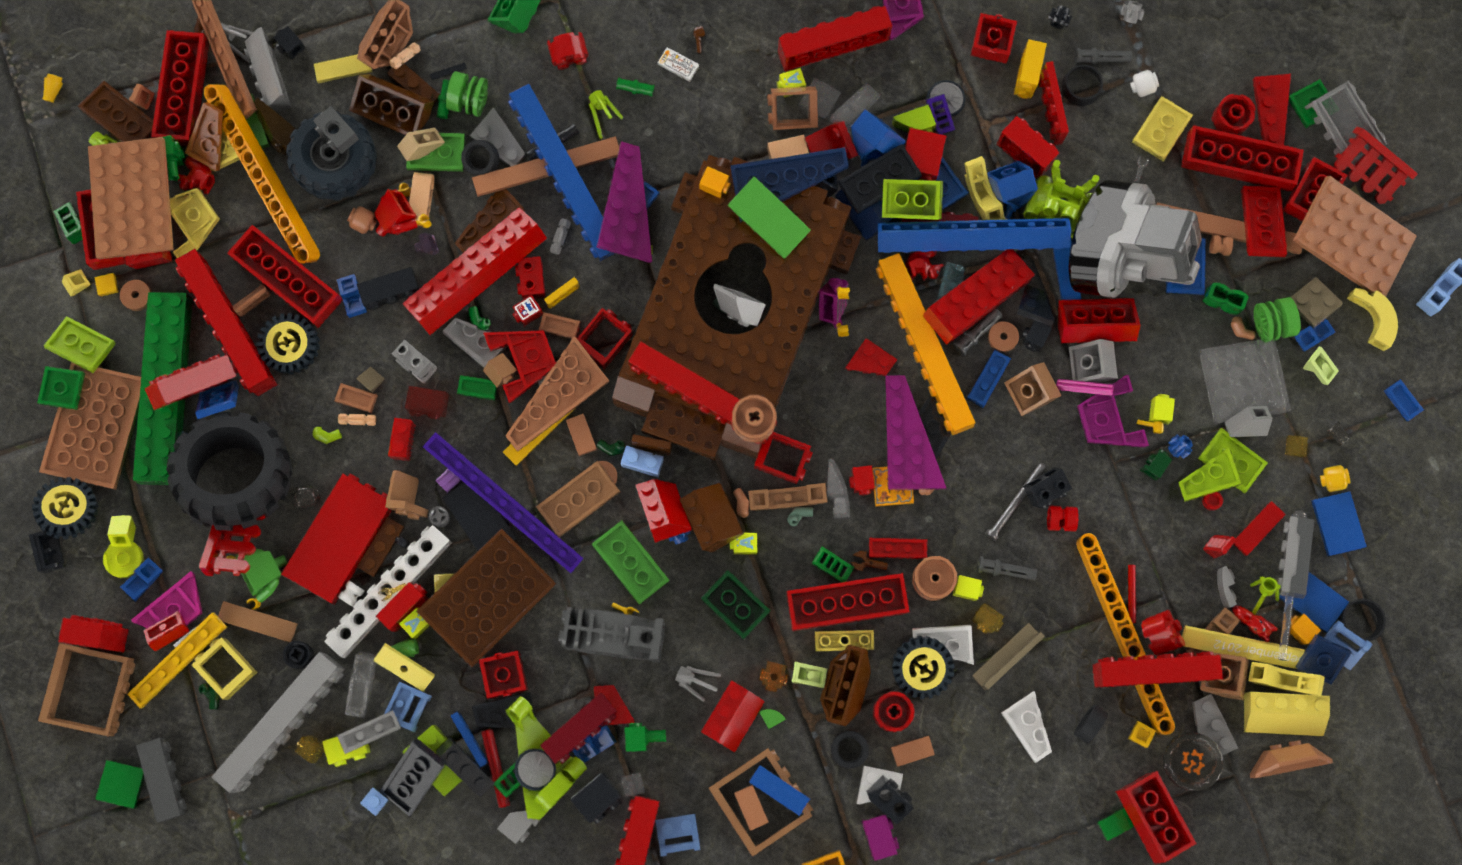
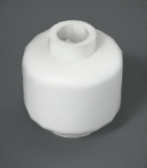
[1130,70,1159,97]

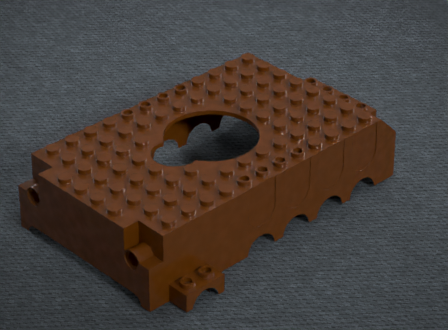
[612,155,861,460]

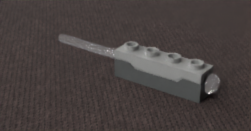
[1277,510,1314,661]

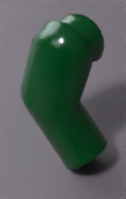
[596,439,625,456]
[199,683,219,710]

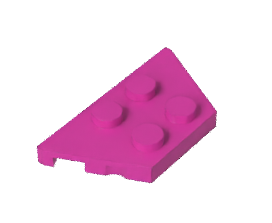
[131,571,202,628]

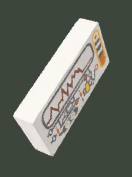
[658,47,699,82]

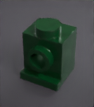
[1140,449,1173,481]

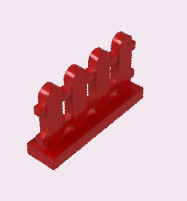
[1334,126,1418,204]
[199,515,265,576]

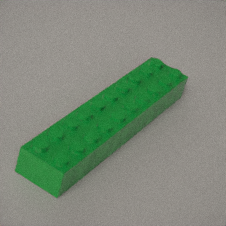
[133,292,193,485]

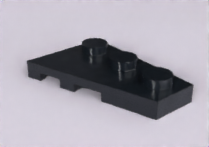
[472,692,537,729]

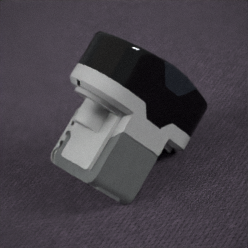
[1069,180,1202,298]

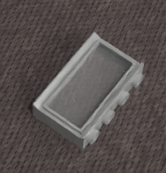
[1305,80,1387,168]

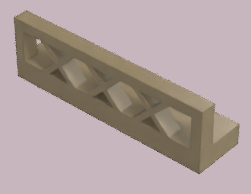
[972,623,1045,690]

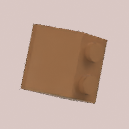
[1004,362,1062,416]
[1200,651,1249,700]

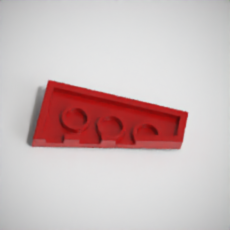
[1253,74,1291,145]

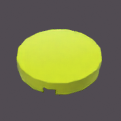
[103,542,144,578]

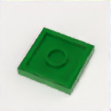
[1288,79,1339,129]
[37,366,85,410]
[95,760,144,809]

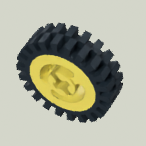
[257,313,320,374]
[32,477,98,539]
[892,636,955,699]

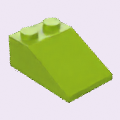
[882,179,943,220]
[403,725,462,797]

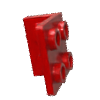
[804,121,858,159]

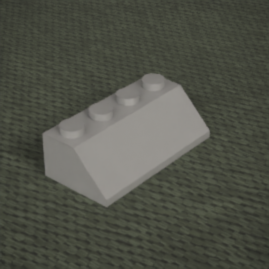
[244,27,292,113]

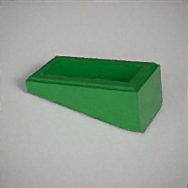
[53,201,83,244]
[811,547,854,582]
[494,762,521,798]

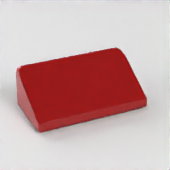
[143,611,189,651]

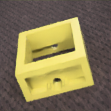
[192,637,258,700]

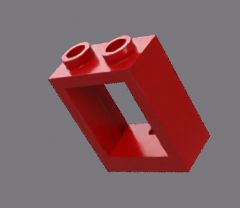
[577,308,633,370]
[754,432,813,484]
[375,582,429,632]

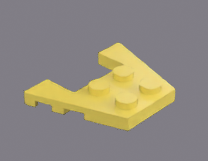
[170,188,220,258]

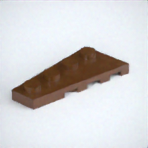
[455,189,525,253]

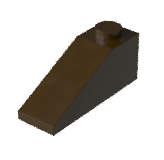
[254,97,297,156]

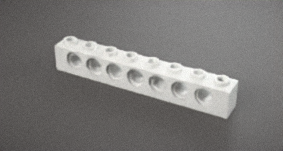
[324,525,452,658]

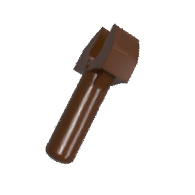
[851,551,888,571]

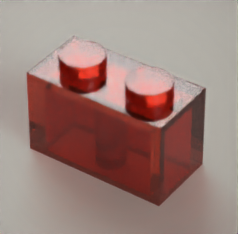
[405,386,449,420]

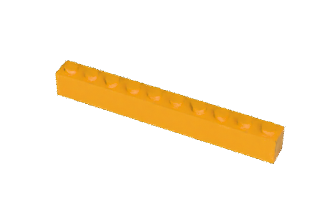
[876,253,976,436]

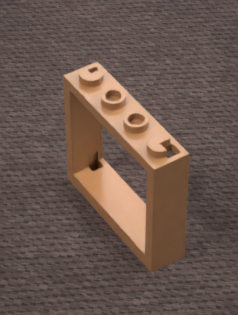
[38,643,135,736]
[709,748,813,856]

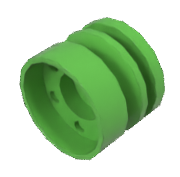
[446,71,488,117]
[1254,297,1301,342]

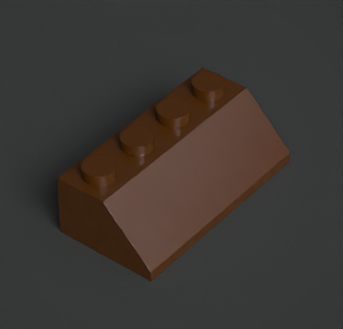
[349,74,434,135]

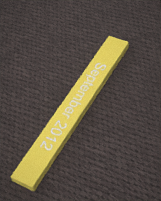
[1182,626,1305,669]

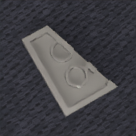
[470,107,526,167]
[443,318,508,368]
[1192,694,1238,764]

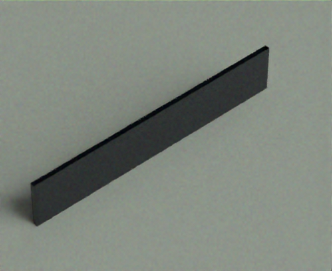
[430,62,467,80]

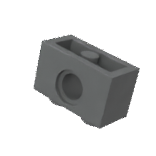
[313,106,359,154]

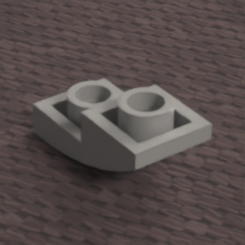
[1217,566,1237,608]

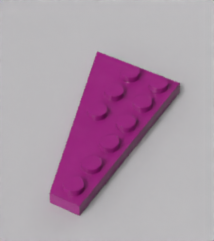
[596,141,652,263]
[885,375,946,490]

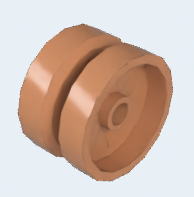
[732,395,776,443]
[912,556,957,601]

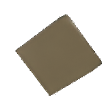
[356,367,385,393]

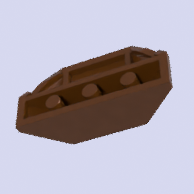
[820,645,871,726]

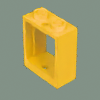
[1014,39,1047,99]

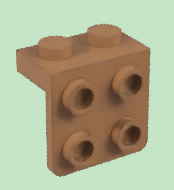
[385,470,429,520]

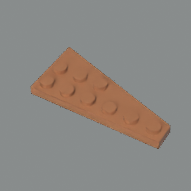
[506,336,610,452]

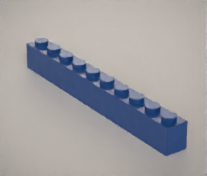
[508,84,615,261]
[878,218,1071,253]

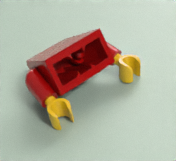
[375,183,432,237]

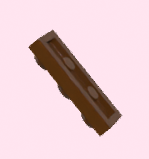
[387,63,440,105]
[357,517,405,578]

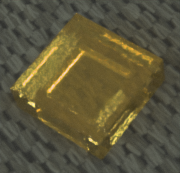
[1285,435,1308,457]

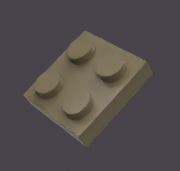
[1291,277,1343,328]

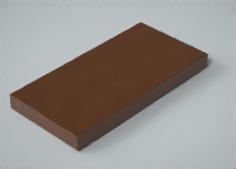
[78,81,153,142]

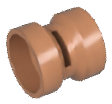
[1209,235,1233,256]

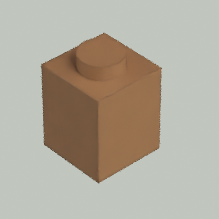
[483,353,517,388]

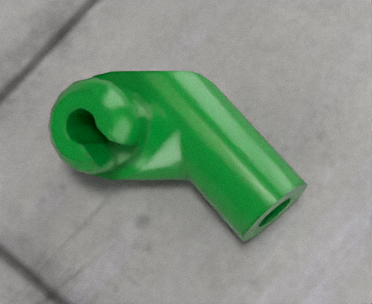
[468,306,491,330]

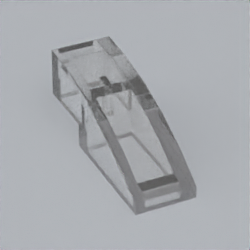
[830,84,881,130]
[826,459,850,520]
[345,652,377,718]

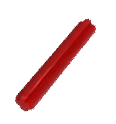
[481,729,510,808]

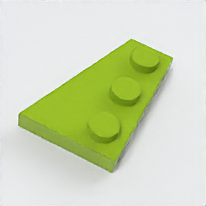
[1178,447,1241,502]

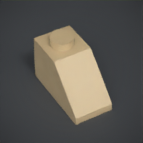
[397,127,445,161]

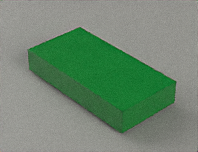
[457,375,497,401]

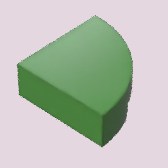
[759,709,786,729]

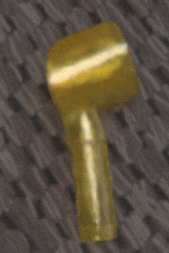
[378,583,406,601]

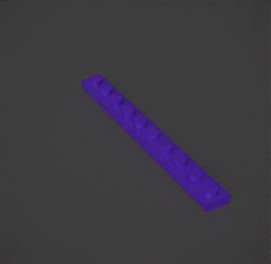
[423,432,584,573]

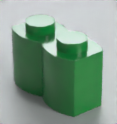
[1203,283,1249,315]

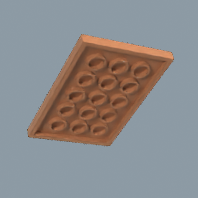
[88,137,174,259]
[1293,176,1417,297]
[39,362,141,490]

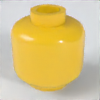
[1320,465,1351,492]

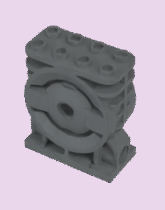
[558,607,666,664]

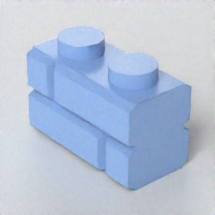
[621,446,664,478]

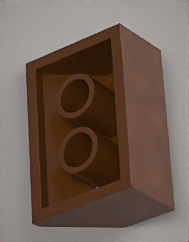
[680,483,744,552]

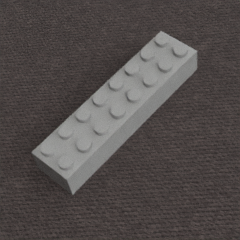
[212,652,345,793]

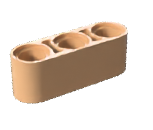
[409,172,434,226]

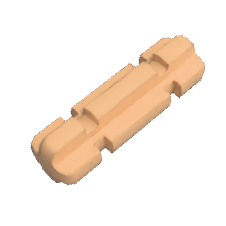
[390,42,421,69]
[338,414,377,426]

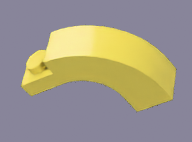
[964,156,1005,220]
[1347,288,1398,351]
[1248,662,1325,696]

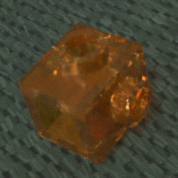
[759,661,788,692]

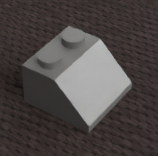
[713,284,766,327]
[1069,339,1118,383]

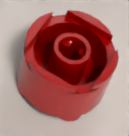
[547,32,589,70]
[1212,94,1255,135]
[1141,610,1185,656]
[873,692,914,732]

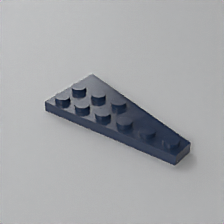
[730,147,848,223]

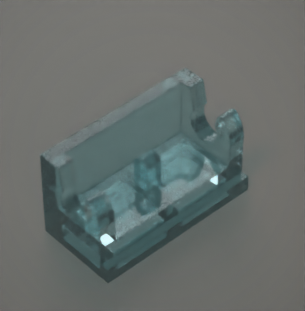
[937,262,965,301]

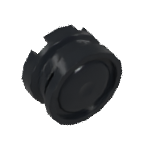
[283,641,314,669]

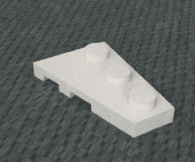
[912,625,974,665]
[1001,691,1052,763]

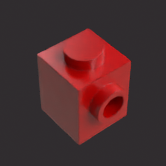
[849,465,875,496]

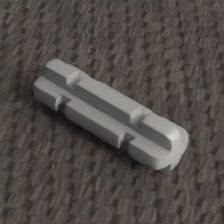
[550,218,571,255]

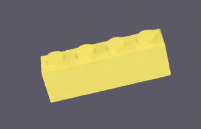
[1244,692,1330,736]

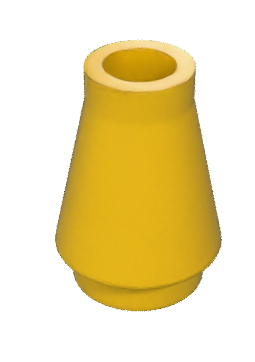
[42,74,63,103]

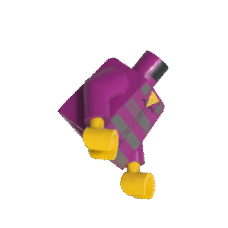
[819,278,850,337]

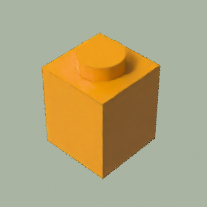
[699,166,731,198]
[1285,614,1321,645]

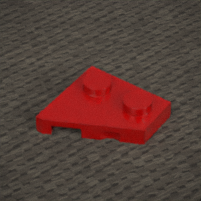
[845,338,897,376]
[594,685,635,726]

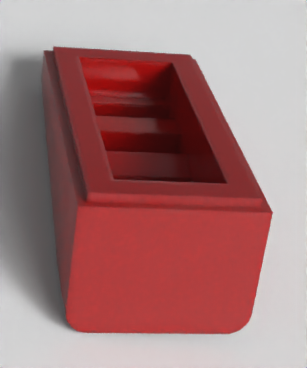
[1203,535,1236,558]

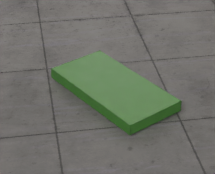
[727,176,811,259]
[592,520,670,605]

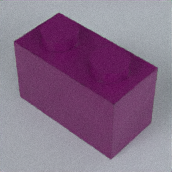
[862,814,899,861]

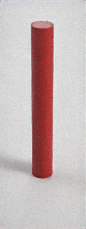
[1128,565,1136,624]

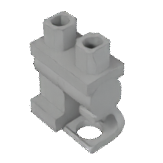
[392,339,437,383]

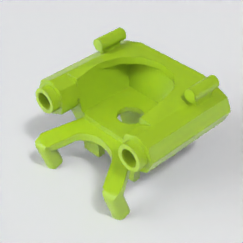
[1023,160,1099,240]

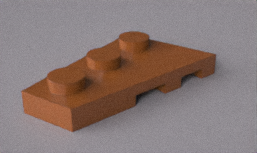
[185,102,223,171]

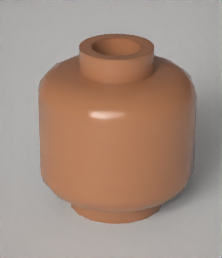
[347,206,377,234]

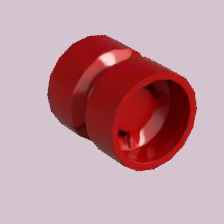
[1047,505,1078,532]

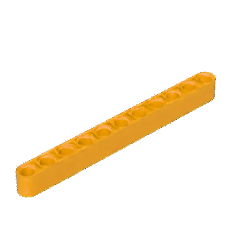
[204,84,320,264]
[1076,533,1175,735]

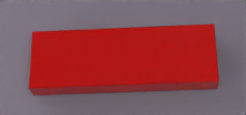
[1233,501,1286,556]
[869,538,927,559]

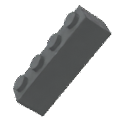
[136,738,187,823]

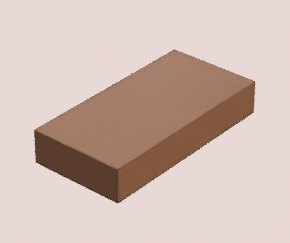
[539,312,581,339]
[334,383,378,414]
[566,414,597,456]
[891,736,935,767]
[734,785,769,831]

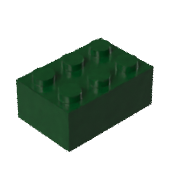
[701,570,771,640]

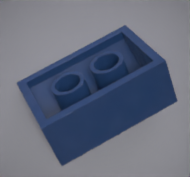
[835,189,898,241]

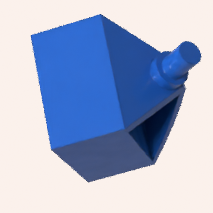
[851,109,906,167]
[987,160,1038,219]

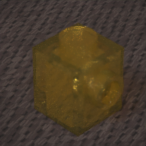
[971,603,1004,634]
[295,735,325,763]

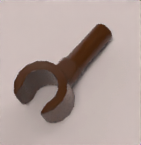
[694,26,705,54]

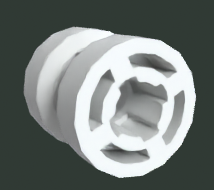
[337,580,365,607]

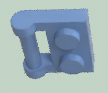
[1323,620,1372,670]
[384,682,432,732]
[656,814,700,856]

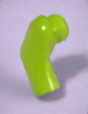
[313,427,342,444]

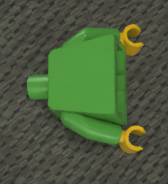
[226,549,287,610]

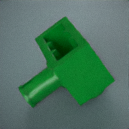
[163,135,187,181]
[625,723,666,752]

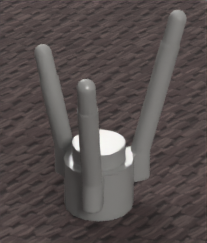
[221,23,254,63]
[675,666,721,701]

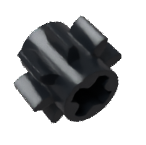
[1048,6,1073,29]

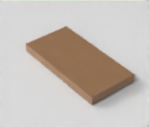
[536,461,621,538]

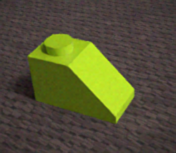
[892,105,936,133]

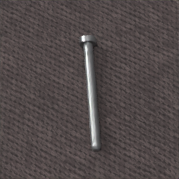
[985,463,1045,541]

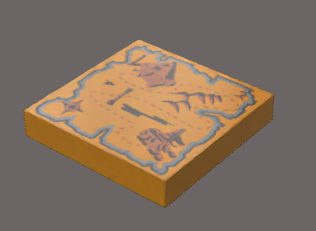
[872,467,914,507]

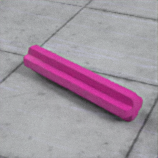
[1056,379,1114,396]

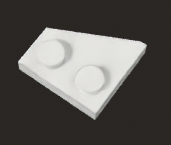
[856,766,903,804]

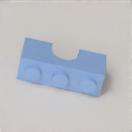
[1416,258,1462,317]

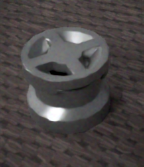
[429,506,450,527]

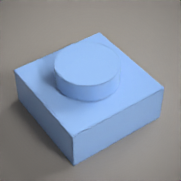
[360,787,389,816]

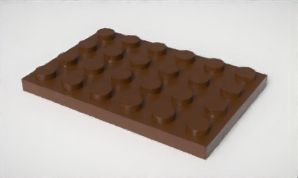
[416,528,556,667]

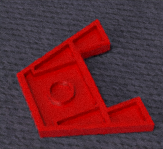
[484,330,556,404]

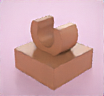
[129,84,155,110]

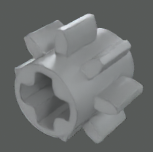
[1121,1,1144,23]

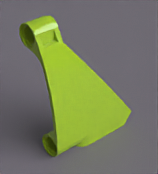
[506,696,587,820]

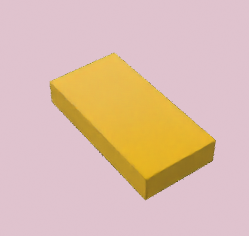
[544,277,580,309]

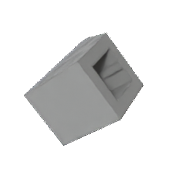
[1225,406,1273,437]
[497,811,543,844]

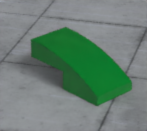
[1097,808,1134,841]

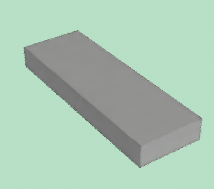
[337,710,401,754]

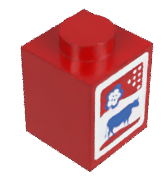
[512,294,543,327]

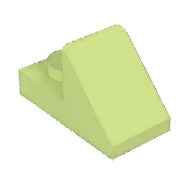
[1303,347,1339,385]
[792,662,827,688]

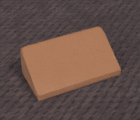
[233,284,271,317]

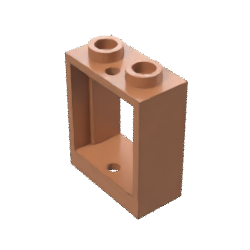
[768,86,818,130]

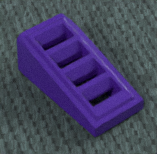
[925,94,955,134]

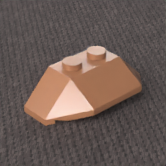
[357,0,413,69]
[1249,740,1333,778]

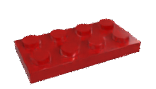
[1038,61,1069,145]
[1241,186,1287,257]

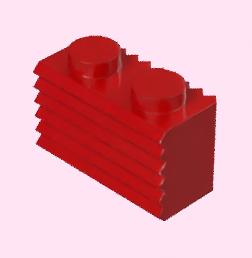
[388,418,416,461]

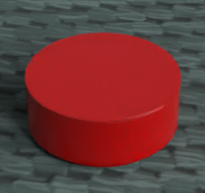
[1202,492,1223,511]

